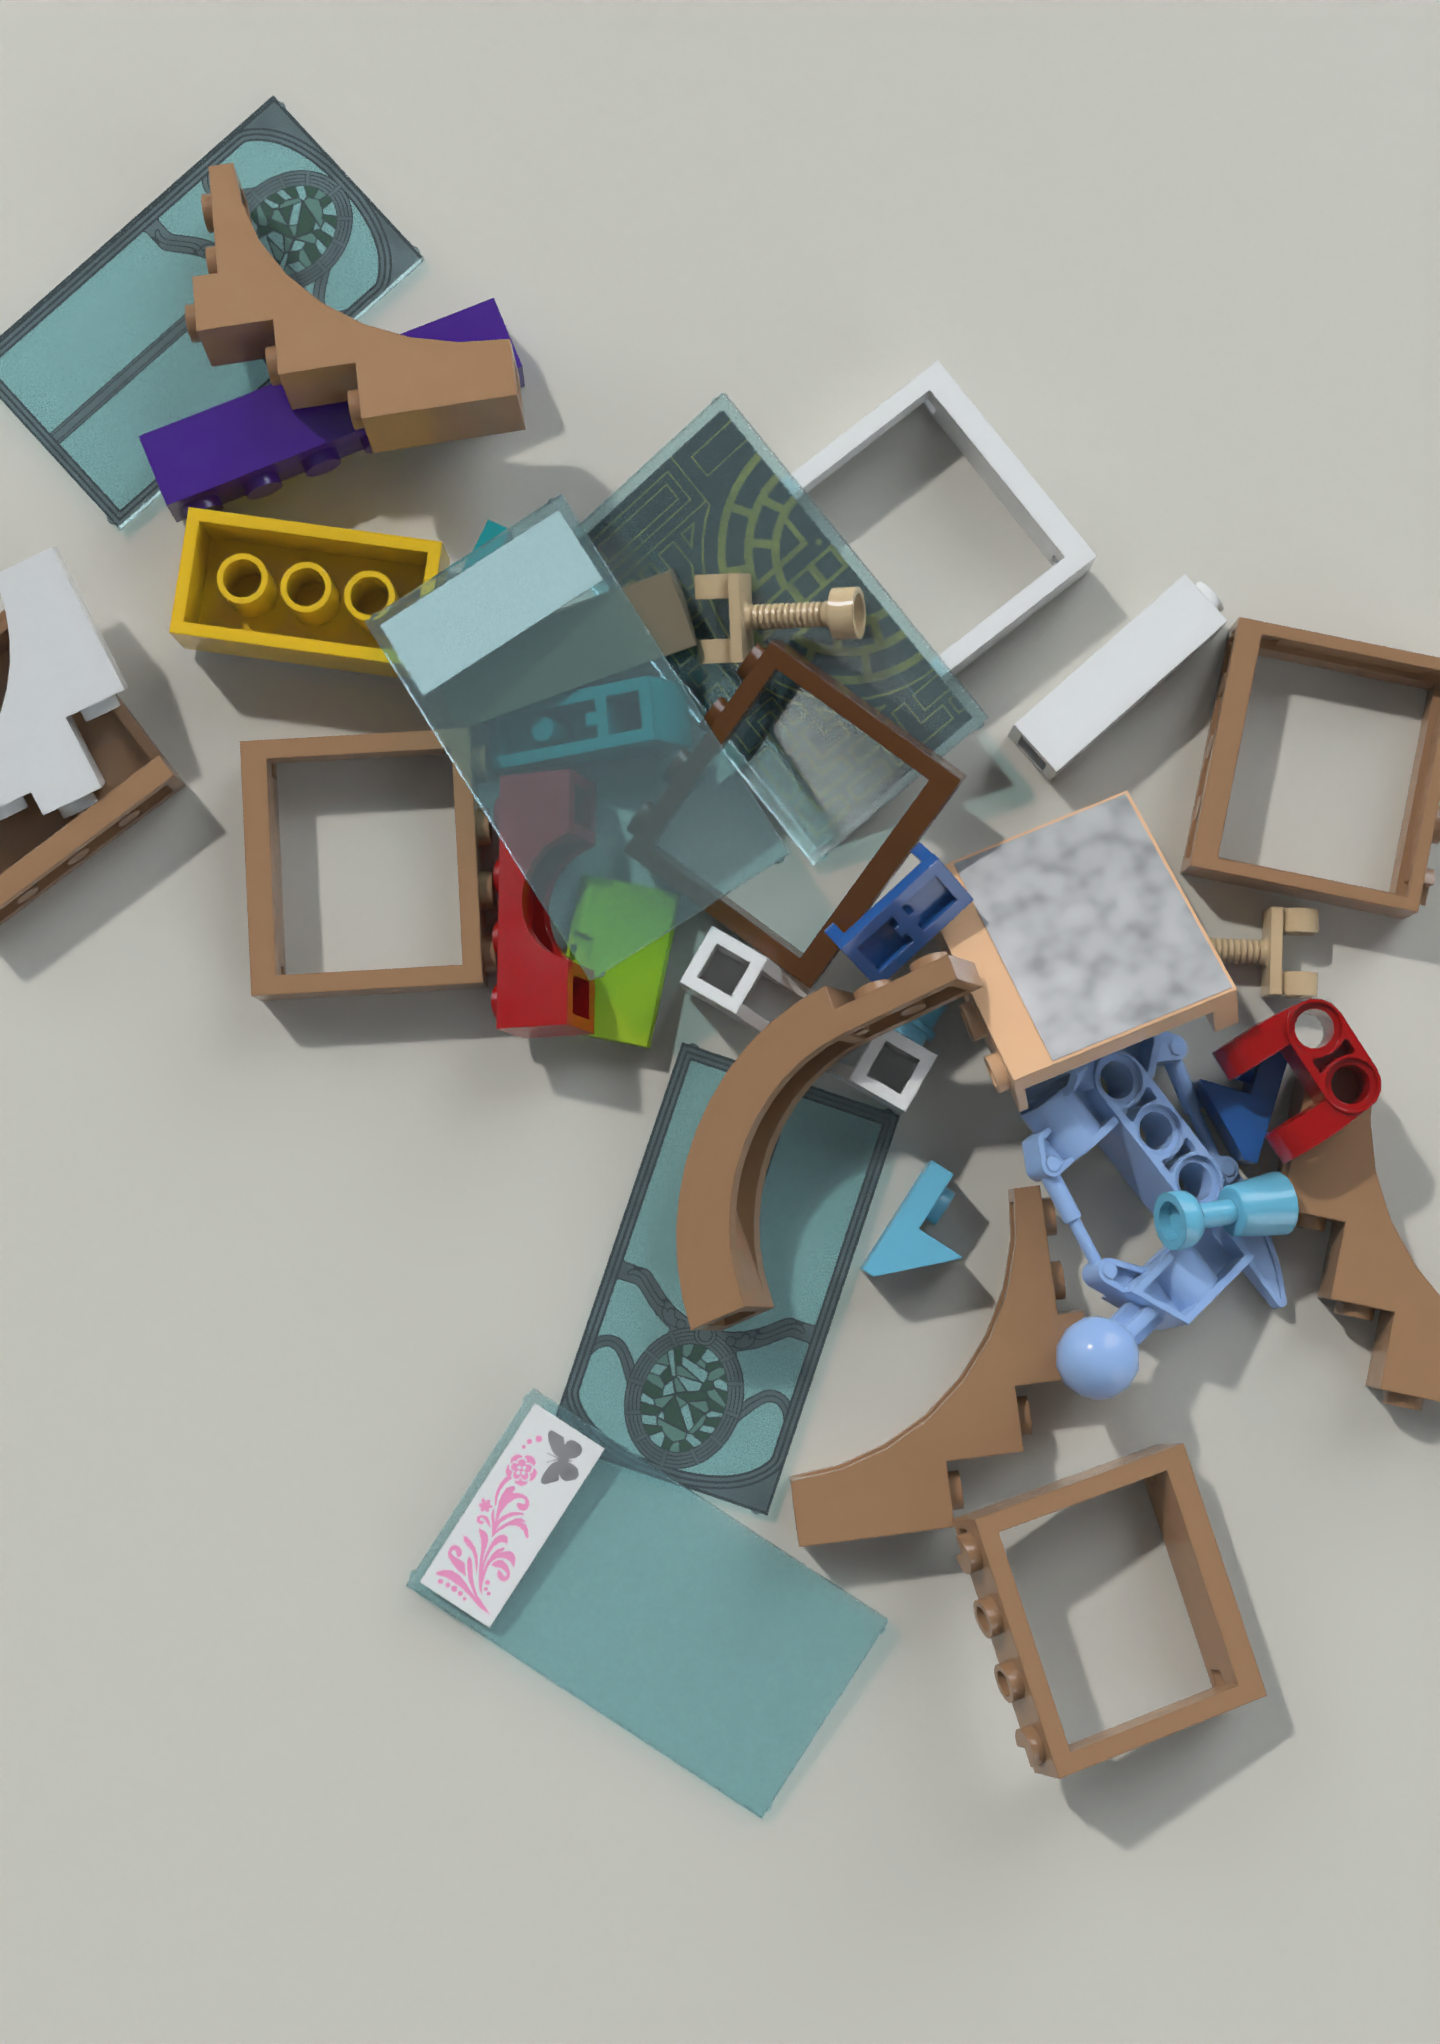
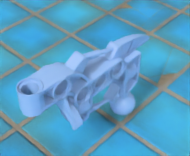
[1020,1031,1287,1400]

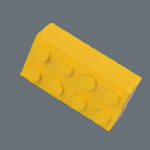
[169,507,450,680]

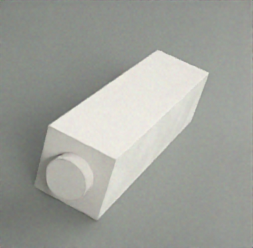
[1008,574,1228,782]

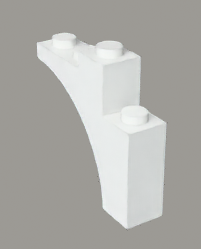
[0,547,128,821]

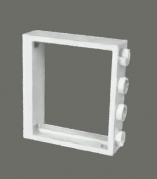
[782,360,1097,696]

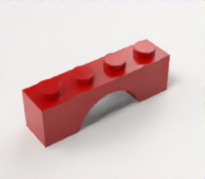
[491,769,597,1039]

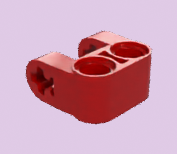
[1212,999,1381,1164]

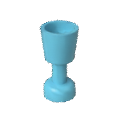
[1153,1171,1299,1251]

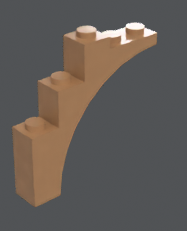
[185,163,526,453]
[1277,1068,1440,1411]
[789,1185,1084,1547]

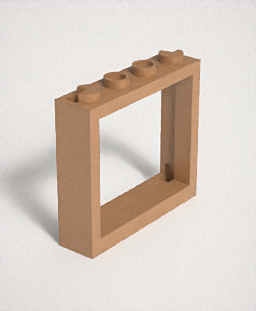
[1180,617,1440,919]
[240,728,497,1001]
[952,1443,1267,1779]

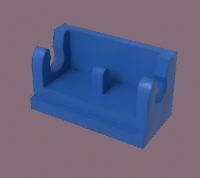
[824,842,974,982]

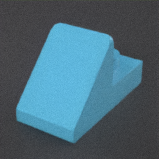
[860,1160,962,1277]

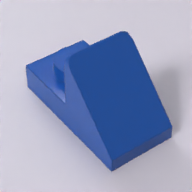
[1192,1051,1287,1165]

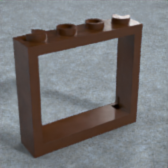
[624,640,967,988]

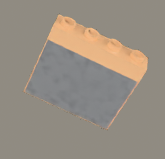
[933,791,1239,1112]

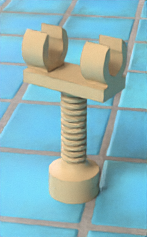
[694,573,866,664]
[1209,907,1319,999]

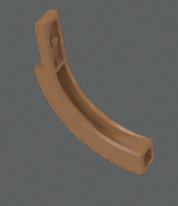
[676,952,983,1331]

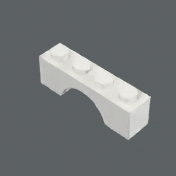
[680,926,938,1115]

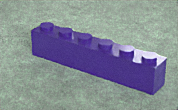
[138,298,525,522]

